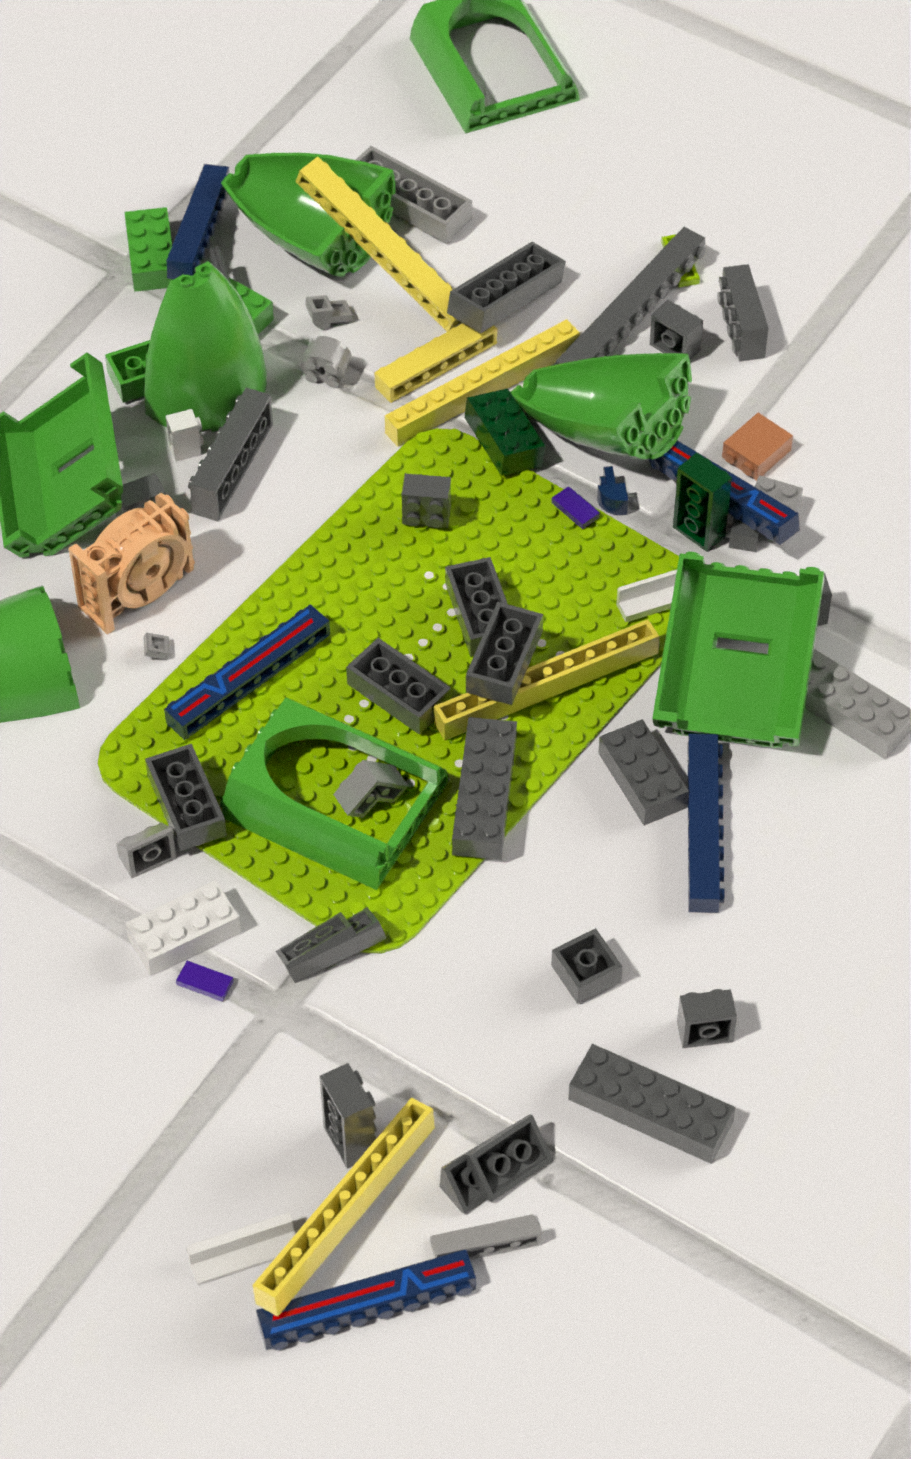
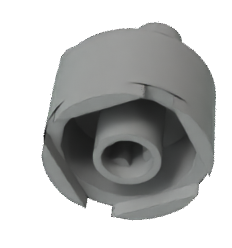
[301,336,351,388]

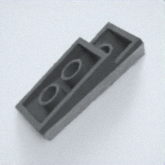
[276,907,387,983]
[439,1114,553,1214]

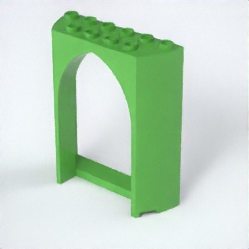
[410,0,580,134]
[220,698,449,890]

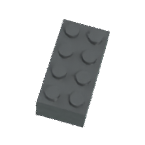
[717,264,768,362]
[445,557,507,657]
[466,602,543,705]
[346,638,451,735]
[598,719,689,826]
[145,743,227,851]
[319,1063,377,1169]

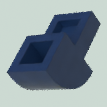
[597,466,628,515]

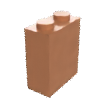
[722,412,793,481]

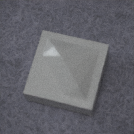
[143,632,170,660]

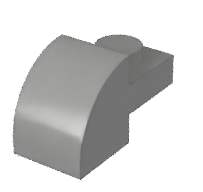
[305,295,353,330]

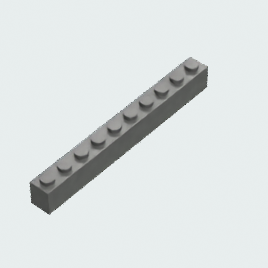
[556,226,706,365]

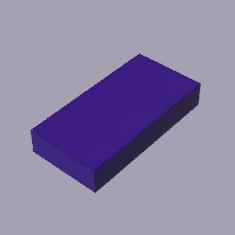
[551,486,600,529]
[176,960,234,1002]

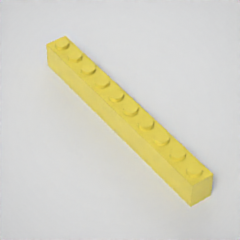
[296,157,461,332]
[384,319,580,447]
[434,619,659,740]
[252,1098,435,1316]

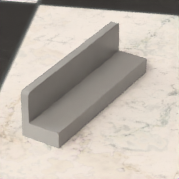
[430,1214,542,1260]

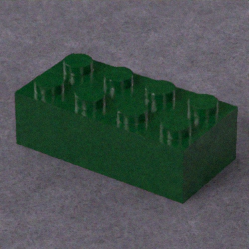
[464,388,545,476]
[673,452,732,552]

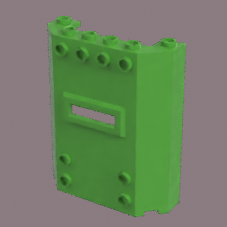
[0,352,123,557]
[652,552,824,748]

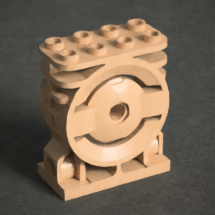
[68,493,195,635]

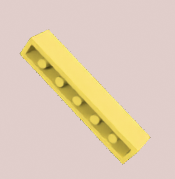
[374,323,497,403]

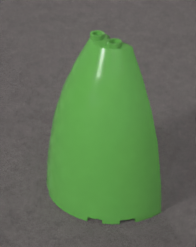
[221,153,395,276]
[144,261,267,432]
[510,353,692,460]
[0,585,80,723]

